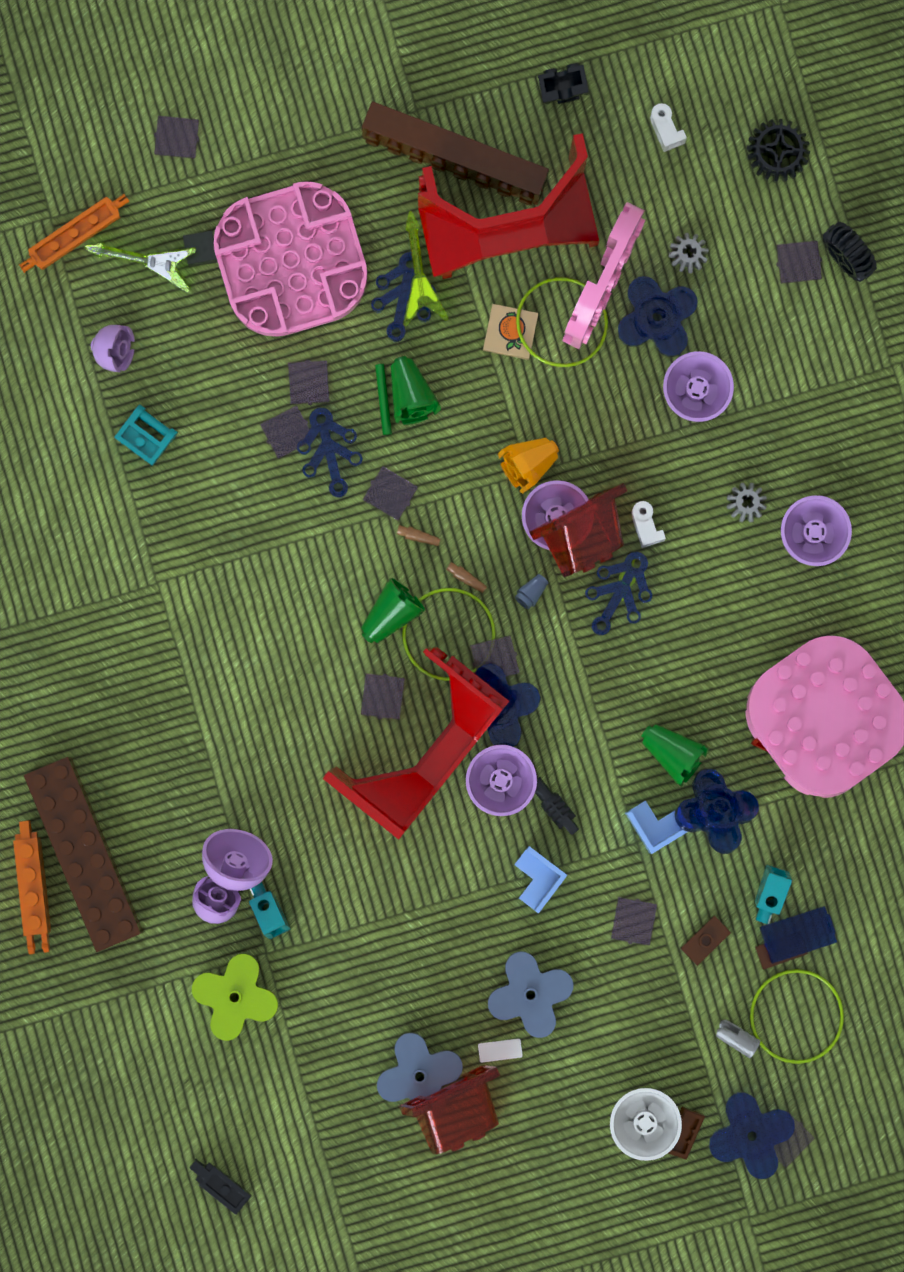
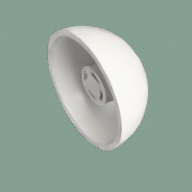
[610,1088,682,1161]

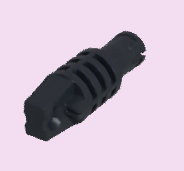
[535,777,579,835]

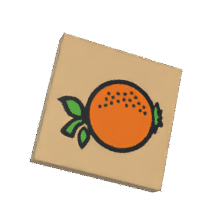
[483,304,538,360]

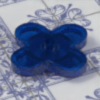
[617,276,698,357]
[475,663,541,747]
[675,769,759,854]
[709,1092,795,1179]

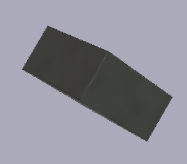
[183,231,218,267]

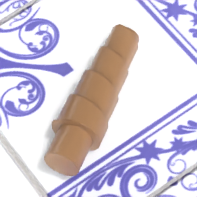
[397,525,440,546]
[446,562,487,593]

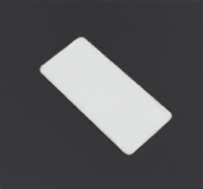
[478,1039,522,1063]

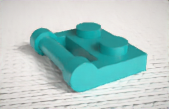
[114,404,178,466]

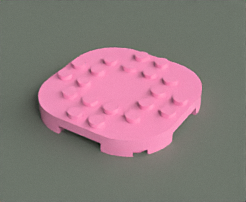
[214,182,367,337]
[562,202,646,349]
[745,636,904,798]

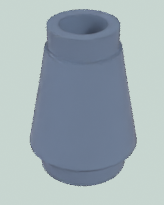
[515,574,548,609]

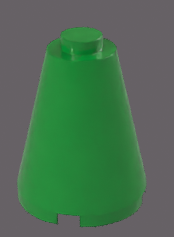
[391,356,441,425]
[361,578,425,643]
[641,724,709,787]

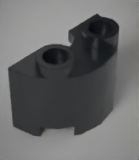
[538,63,589,104]

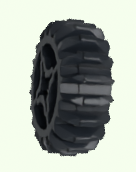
[746,119,810,183]
[823,222,877,282]

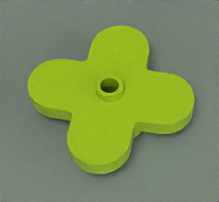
[192,953,278,1041]

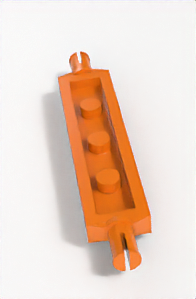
[19,194,129,273]

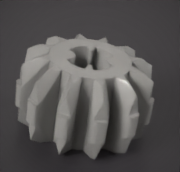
[668,233,709,273]
[727,483,767,523]

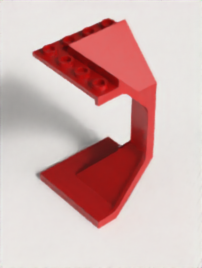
[418,133,599,279]
[322,647,509,840]

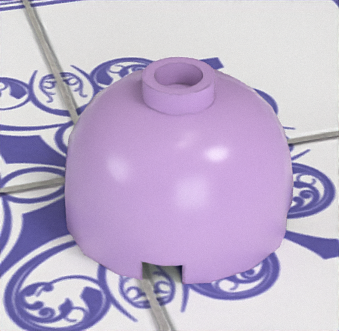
[91,325,135,373]
[192,876,241,924]

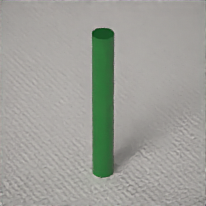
[375,364,392,435]

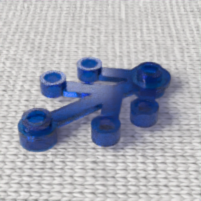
[371,252,436,342]
[297,408,363,498]
[585,552,653,635]

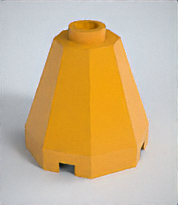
[498,438,559,494]

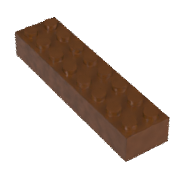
[362,101,549,206]
[23,757,144,953]

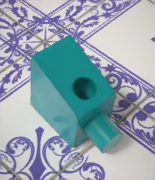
[755,864,792,924]
[249,882,291,940]

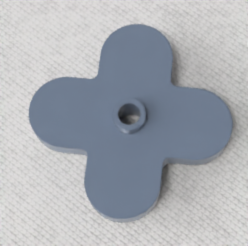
[488,951,573,1038]
[377,1032,463,1120]

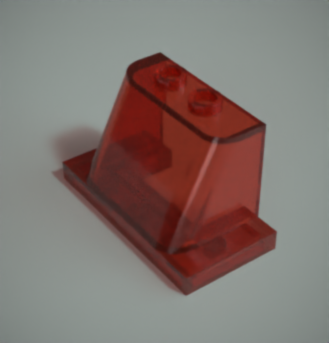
[529,483,627,578]
[399,1065,500,1154]

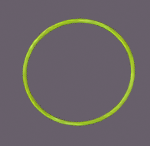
[516,277,608,367]
[402,588,496,681]
[750,969,844,1064]

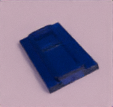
[759,906,837,964]

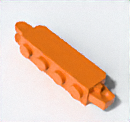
[13,820,51,954]

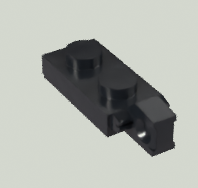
[189,1159,252,1215]

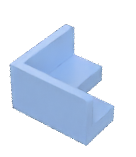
[625,801,692,854]
[514,846,567,913]

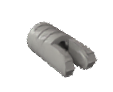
[716,1020,761,1059]

